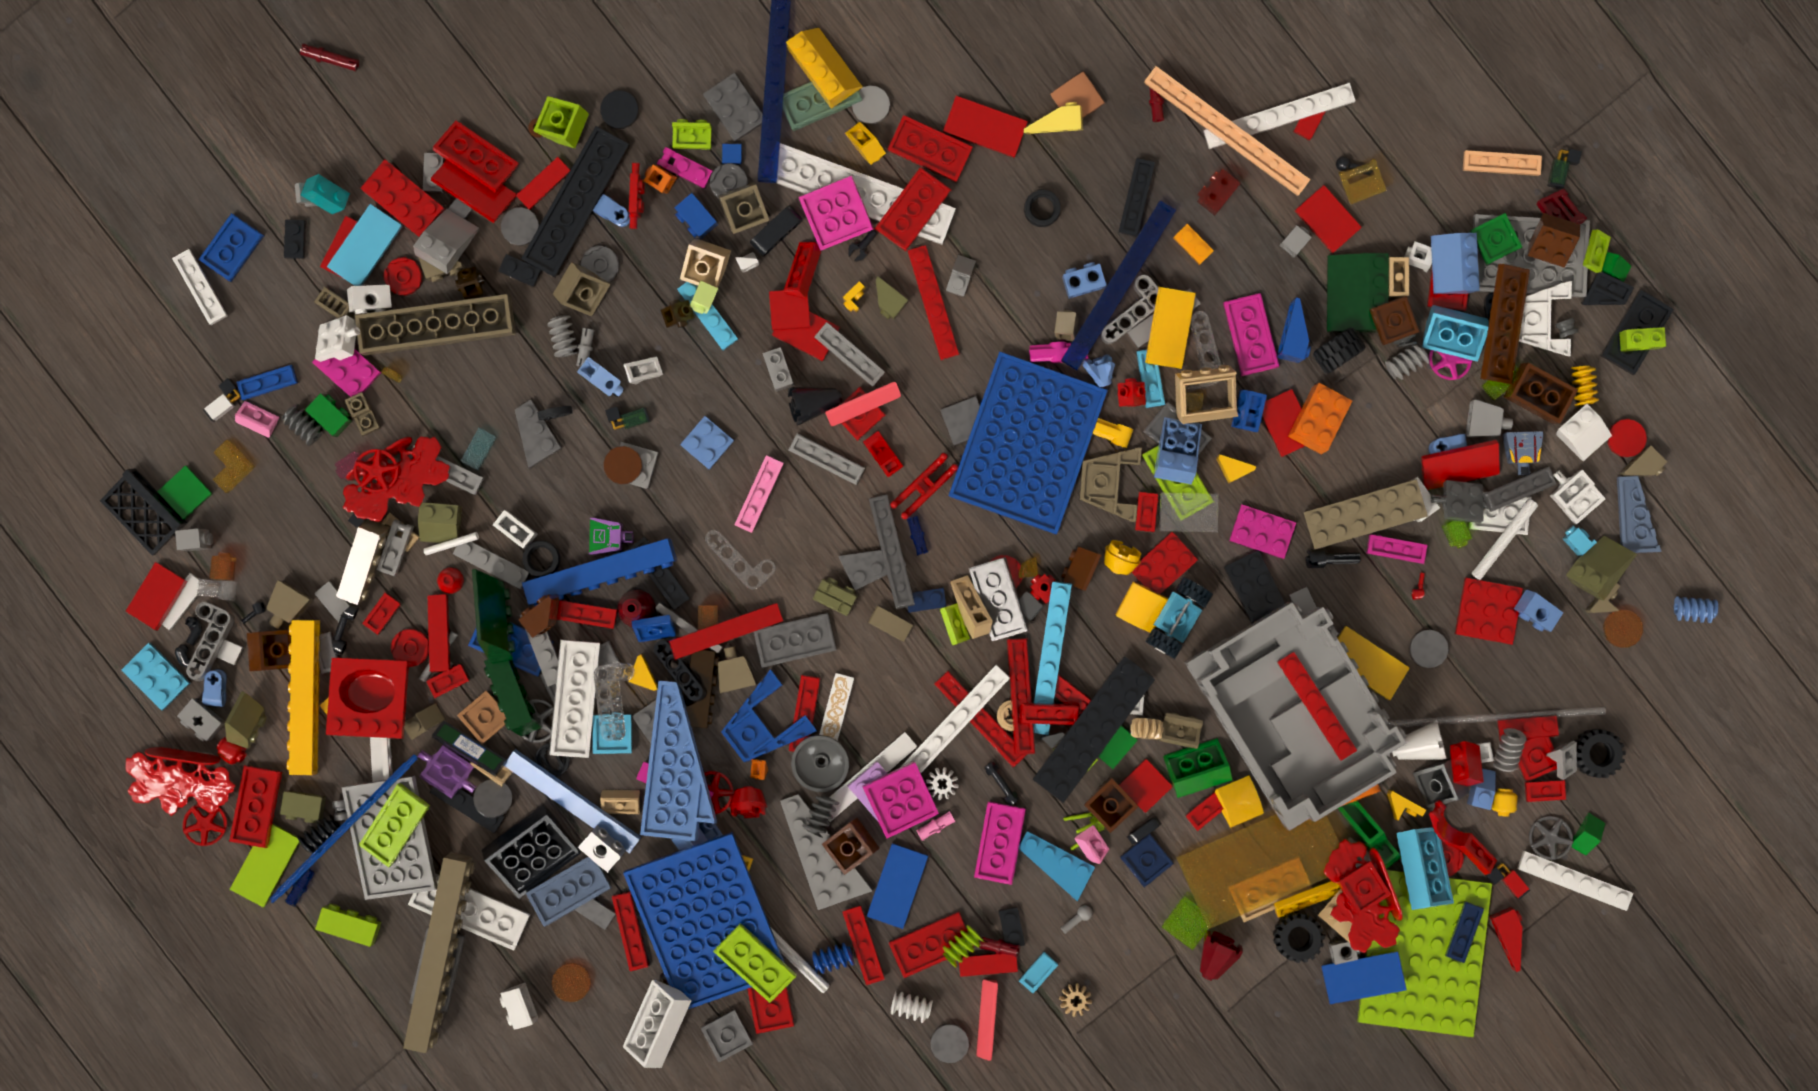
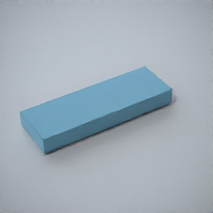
[1136,350,1165,408]

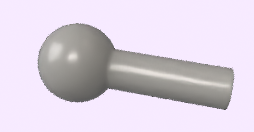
[1061,905,1093,934]

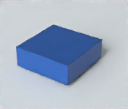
[722,144,742,164]

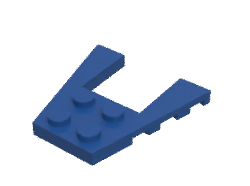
[721,670,817,763]

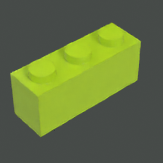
[315,904,381,947]

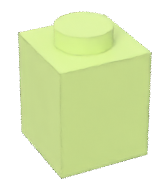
[689,281,718,314]

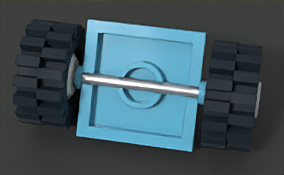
[1145,577,1213,659]

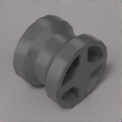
[1555,318,1579,339]

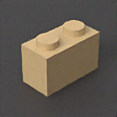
[1388,257,1409,299]

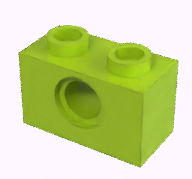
[1620,327,1666,352]

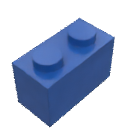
[674,193,718,239]

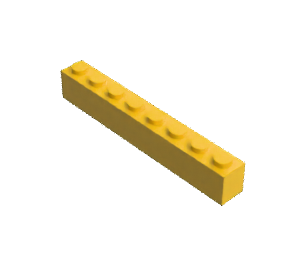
[287,620,320,775]

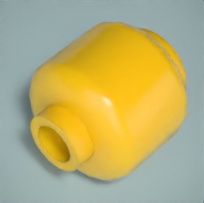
[1491,788,1518,817]

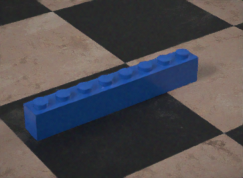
[522,538,678,606]

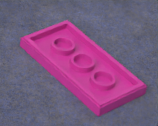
[1223,293,1279,377]
[974,801,1026,885]

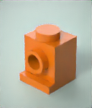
[643,164,678,194]

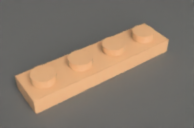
[1463,150,1542,176]

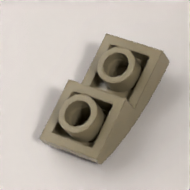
[345,392,381,436]
[868,606,913,642]

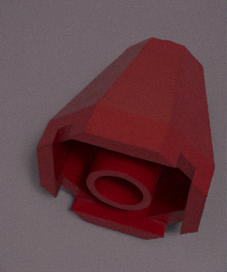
[1200,930,1243,981]

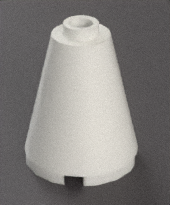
[1392,721,1446,760]

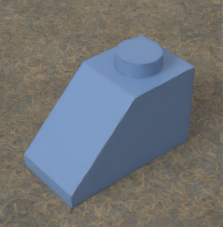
[1467,768,1495,810]

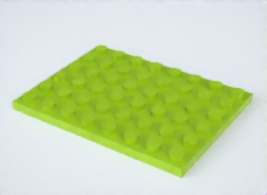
[1357,869,1492,1037]

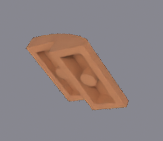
[1050,71,1105,118]

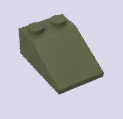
[1566,536,1637,601]

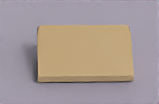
[600,790,640,814]

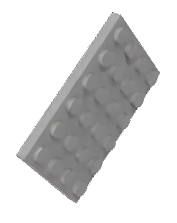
[1473,214,1590,298]
[342,775,438,900]

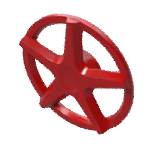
[354,449,398,492]
[704,771,734,814]
[183,804,227,846]

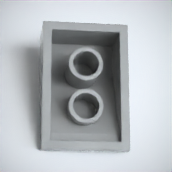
[413,209,479,274]

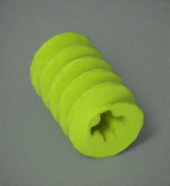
[943,925,984,968]

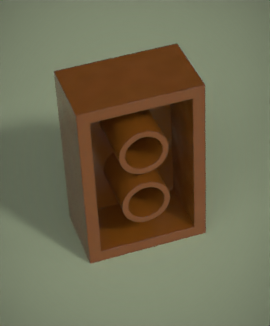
[1503,363,1578,424]

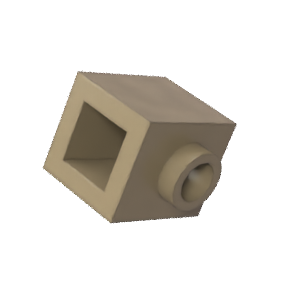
[1054,310,1079,341]

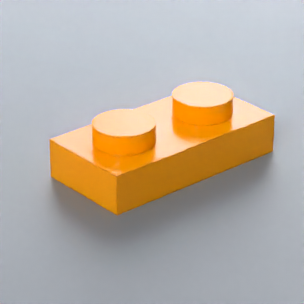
[1173,224,1214,265]

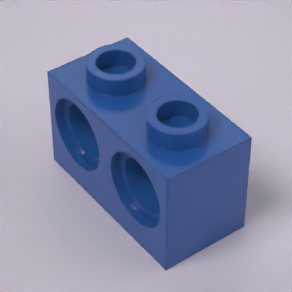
[1231,390,1267,432]

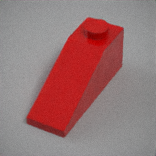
[1489,907,1523,972]

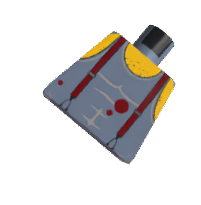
[1502,431,1543,475]

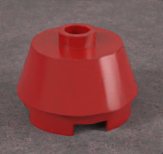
[729,786,768,818]

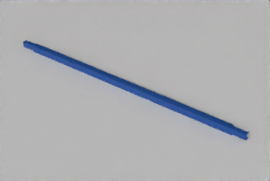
[269,754,417,903]

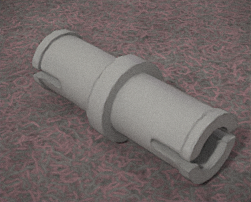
[576,328,595,366]

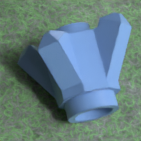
[1083,354,1115,387]

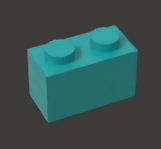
[301,174,350,214]

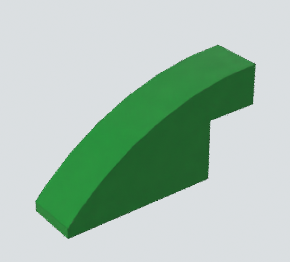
[1337,800,1401,869]

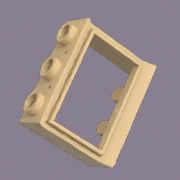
[1175,365,1238,424]

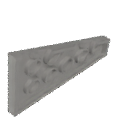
[780,794,873,910]

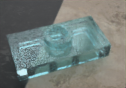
[461,428,496,470]

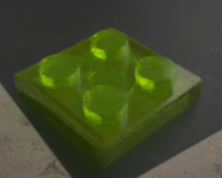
[1161,896,1215,950]

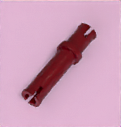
[300,43,359,72]

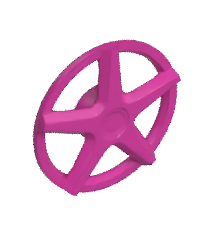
[1429,350,1472,380]

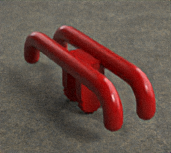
[890,453,958,519]

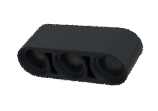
[750,205,803,257]

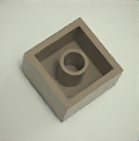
[718,182,769,234]

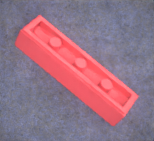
[825,381,901,426]
[976,979,998,1061]

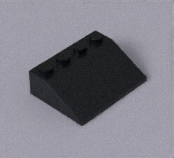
[481,804,581,899]

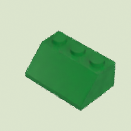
[1163,738,1232,798]

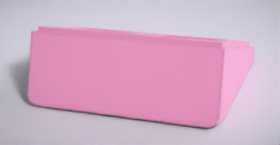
[235,401,279,438]
[1075,825,1109,864]

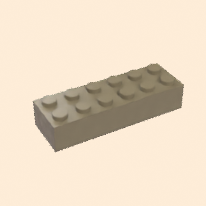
[1304,479,1428,549]

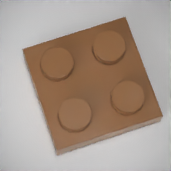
[457,690,506,744]

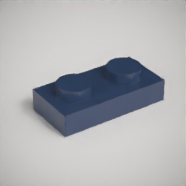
[908,588,946,613]

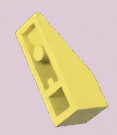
[1024,102,1083,134]

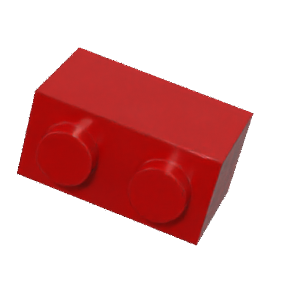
[1450,741,1484,787]

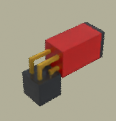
[1485,863,1531,900]

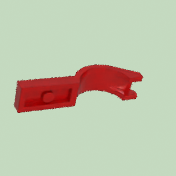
[1429,800,1497,875]

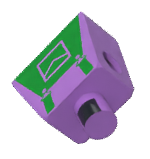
[589,518,634,555]

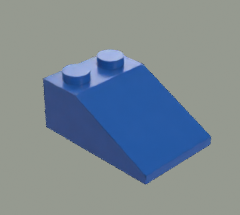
[1277,298,1311,363]

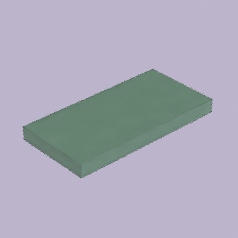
[777,82,863,131]

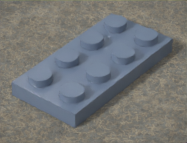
[526,857,612,927]

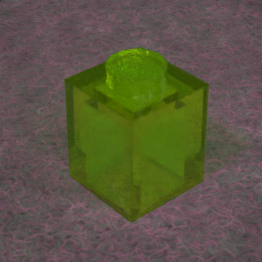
[1441,520,1472,549]

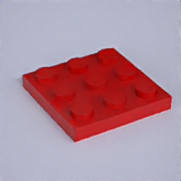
[1455,578,1523,645]

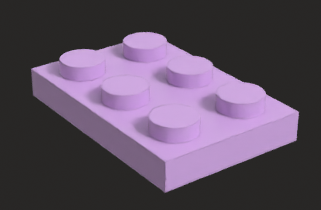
[847,760,888,821]

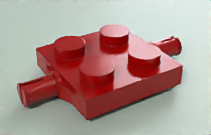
[629,163,645,229]

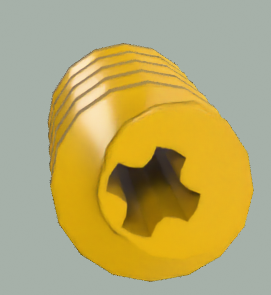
[1571,366,1599,406]

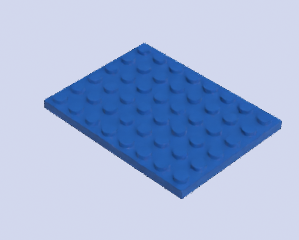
[948,352,1108,535]
[623,832,785,1009]

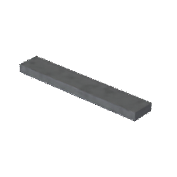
[869,494,915,609]

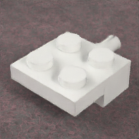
[315,315,360,362]
[1550,470,1605,524]

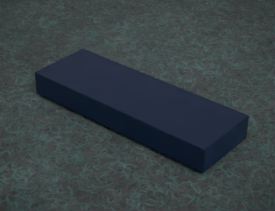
[1445,901,1484,963]

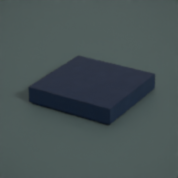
[1120,834,1174,888]

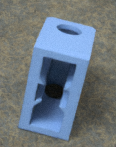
[577,357,623,397]

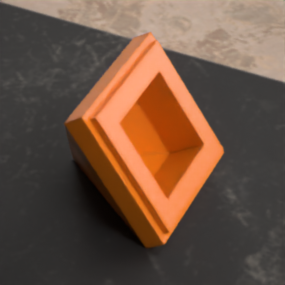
[750,759,769,780]

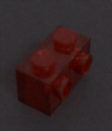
[1197,169,1240,216]

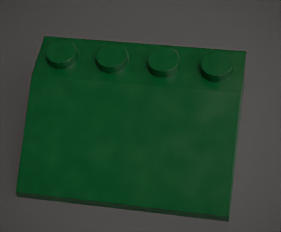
[1326,253,1389,333]
[472,569,515,663]

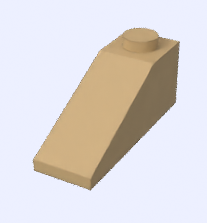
[950,575,993,639]

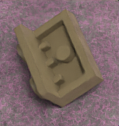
[1159,713,1203,749]

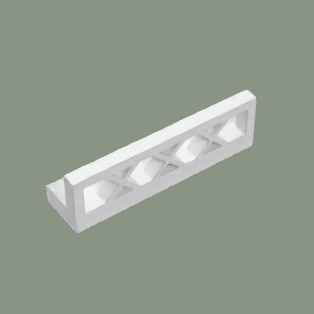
[370,737,393,782]

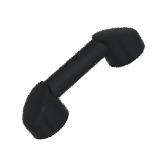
[332,604,359,656]

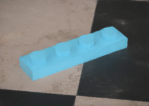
[677,282,738,351]

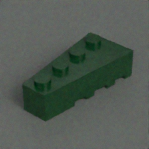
[484,659,542,737]

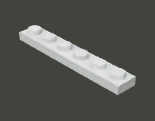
[1517,851,1633,911]

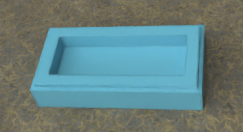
[1019,952,1058,993]

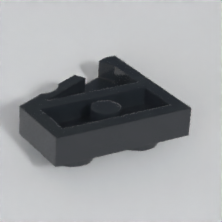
[1581,272,1634,305]

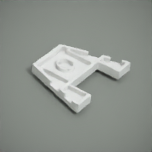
[1519,281,1572,356]

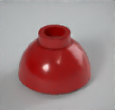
[437,567,464,594]

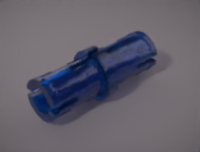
[906,516,929,556]
[285,869,315,907]

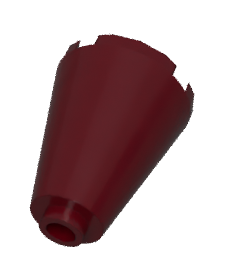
[617,589,656,627]

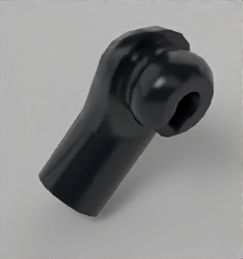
[185,616,202,646]
[175,644,195,671]

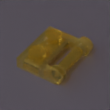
[1338,159,1387,205]

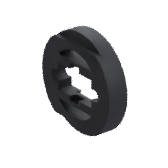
[537,406,573,420]
[534,743,570,777]

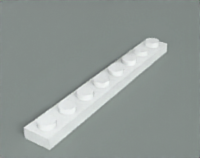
[1203,83,1355,149]
[900,665,1010,774]

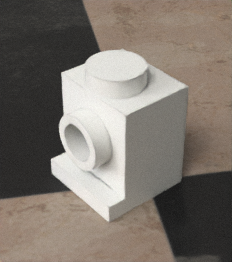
[1404,242,1432,272]

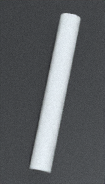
[424,532,479,555]

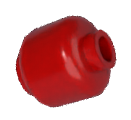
[217,737,247,765]

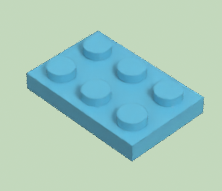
[122,643,191,711]

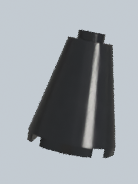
[788,387,842,425]

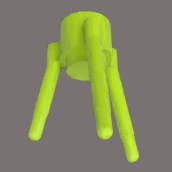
[1063,812,1105,850]

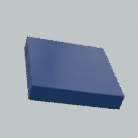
[632,615,676,642]

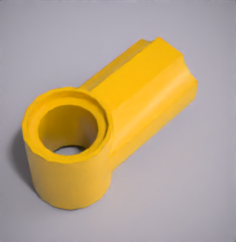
[1092,418,1133,448]

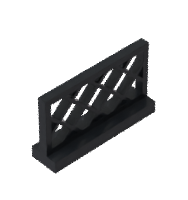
[100,468,187,556]

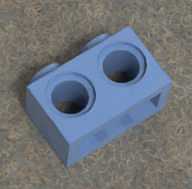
[1062,262,1106,299]

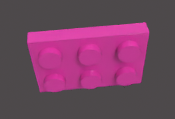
[312,348,381,397]
[1229,504,1296,559]

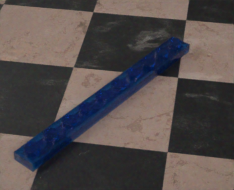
[758,0,791,183]
[1061,201,1176,371]

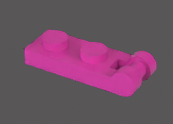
[657,147,713,189]

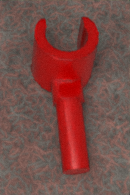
[1412,573,1425,600]

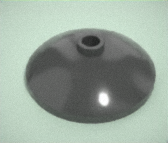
[791,735,849,792]

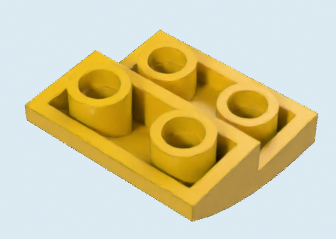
[1115,582,1168,632]
[1215,776,1264,828]

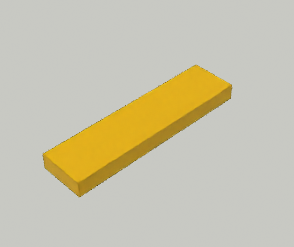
[1274,881,1341,918]

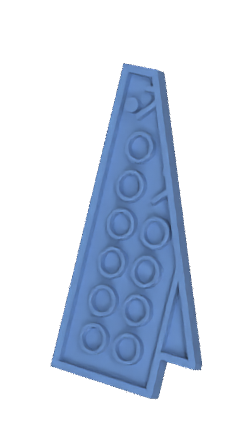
[640,681,717,841]

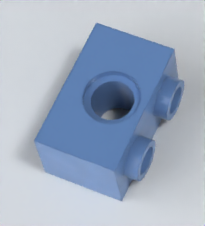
[1514,590,1563,632]

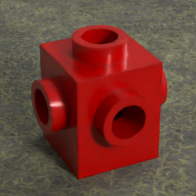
[1117,378,1146,407]
[1030,574,1056,604]

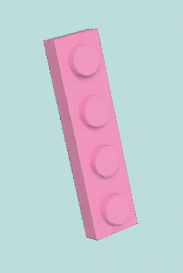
[735,455,784,533]

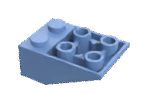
[1154,417,1202,485]

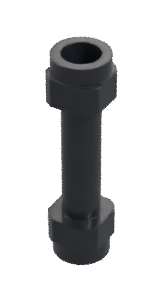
[984,761,1020,805]

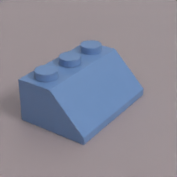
[1431,233,1480,294]

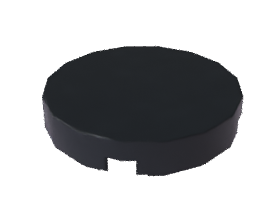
[600,91,639,129]

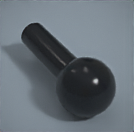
[1336,156,1372,176]

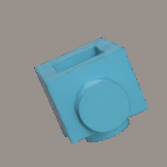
[1562,525,1597,556]

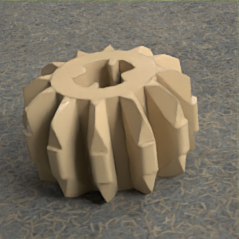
[1130,718,1164,740]
[1059,983,1092,1017]

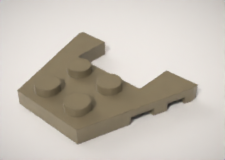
[1079,448,1142,522]

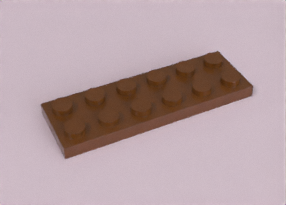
[1480,264,1530,384]

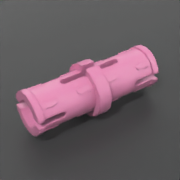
[916,811,956,841]

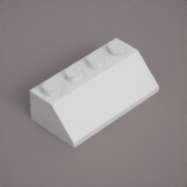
[623,980,691,1068]

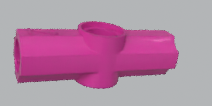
[1029,342,1088,363]

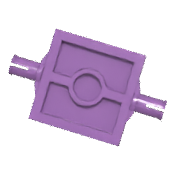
[418,746,477,799]

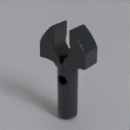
[848,230,877,262]

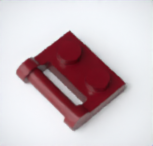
[1536,189,1587,224]

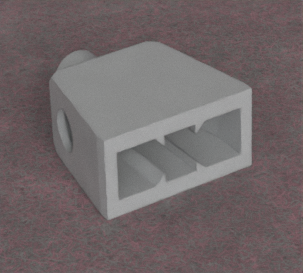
[1465,400,1513,437]

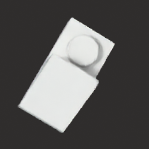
[624,357,663,384]

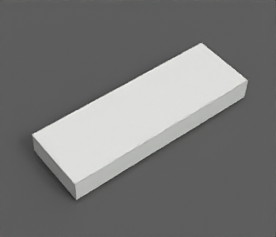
[162,573,206,630]

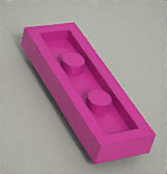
[1366,535,1427,564]

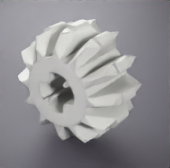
[926,767,959,800]

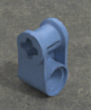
[593,194,630,227]
[1429,434,1467,454]
[202,669,227,707]

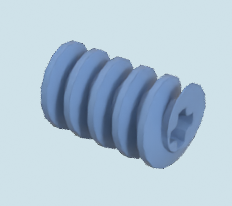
[1674,596,1718,623]

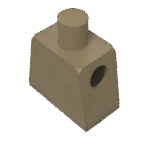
[266,580,314,629]
[718,646,757,693]

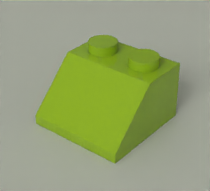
[533,96,589,148]

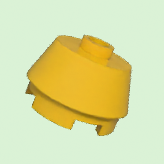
[1104,540,1142,575]

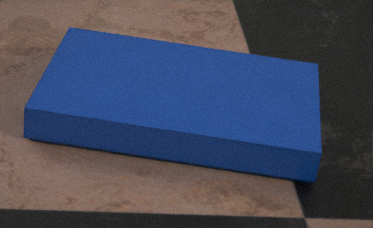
[198,213,264,282]

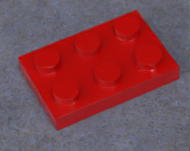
[1131,532,1198,594]

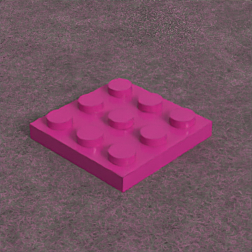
[798,175,874,251]
[862,761,939,839]

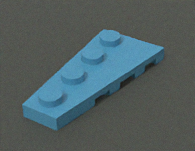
[1019,831,1095,901]

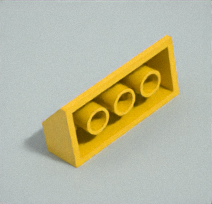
[786,28,863,109]

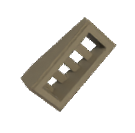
[314,287,355,319]

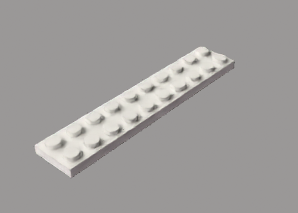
[763,142,956,245]

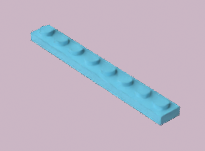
[1033,581,1072,735]

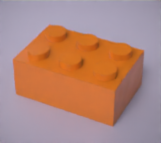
[1288,383,1352,454]

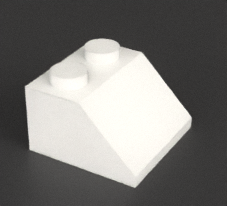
[1556,404,1612,462]
[500,982,539,1030]

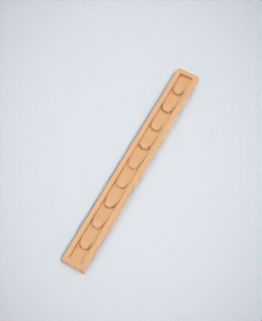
[1144,66,1310,196]

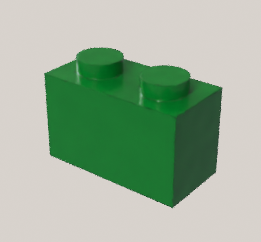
[305,393,352,437]

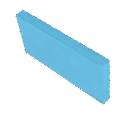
[327,204,403,286]

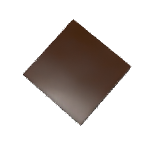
[1369,296,1420,345]

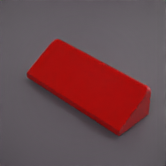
[783,242,821,298]

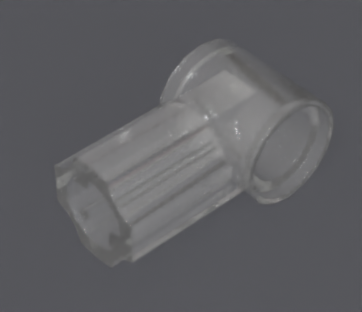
[197,579,238,601]

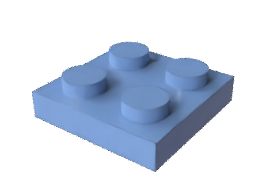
[680,416,734,470]

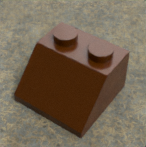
[1061,547,1101,591]
[247,630,291,671]
[1084,777,1139,833]
[822,818,880,875]

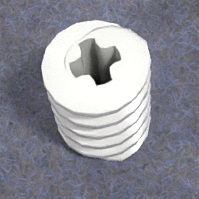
[891,990,933,1023]

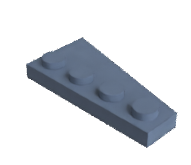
[1617,476,1661,553]

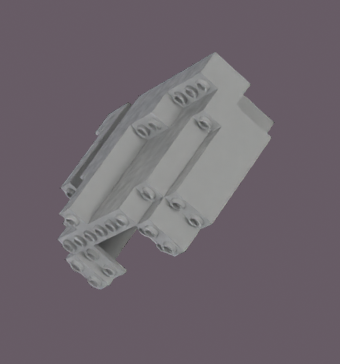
[1184,602,1406,831]

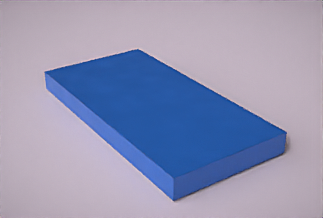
[468,622,554,677]
[867,843,928,929]
[1321,951,1407,1004]

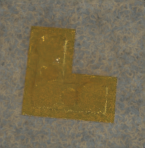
[213,439,255,493]

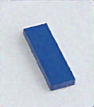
[236,365,298,401]

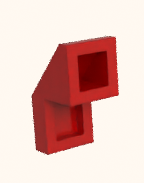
[863,431,903,477]

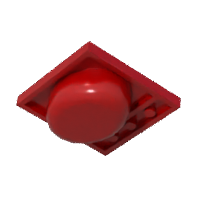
[326,658,409,739]

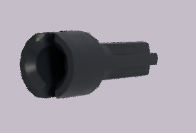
[1305,549,1361,568]

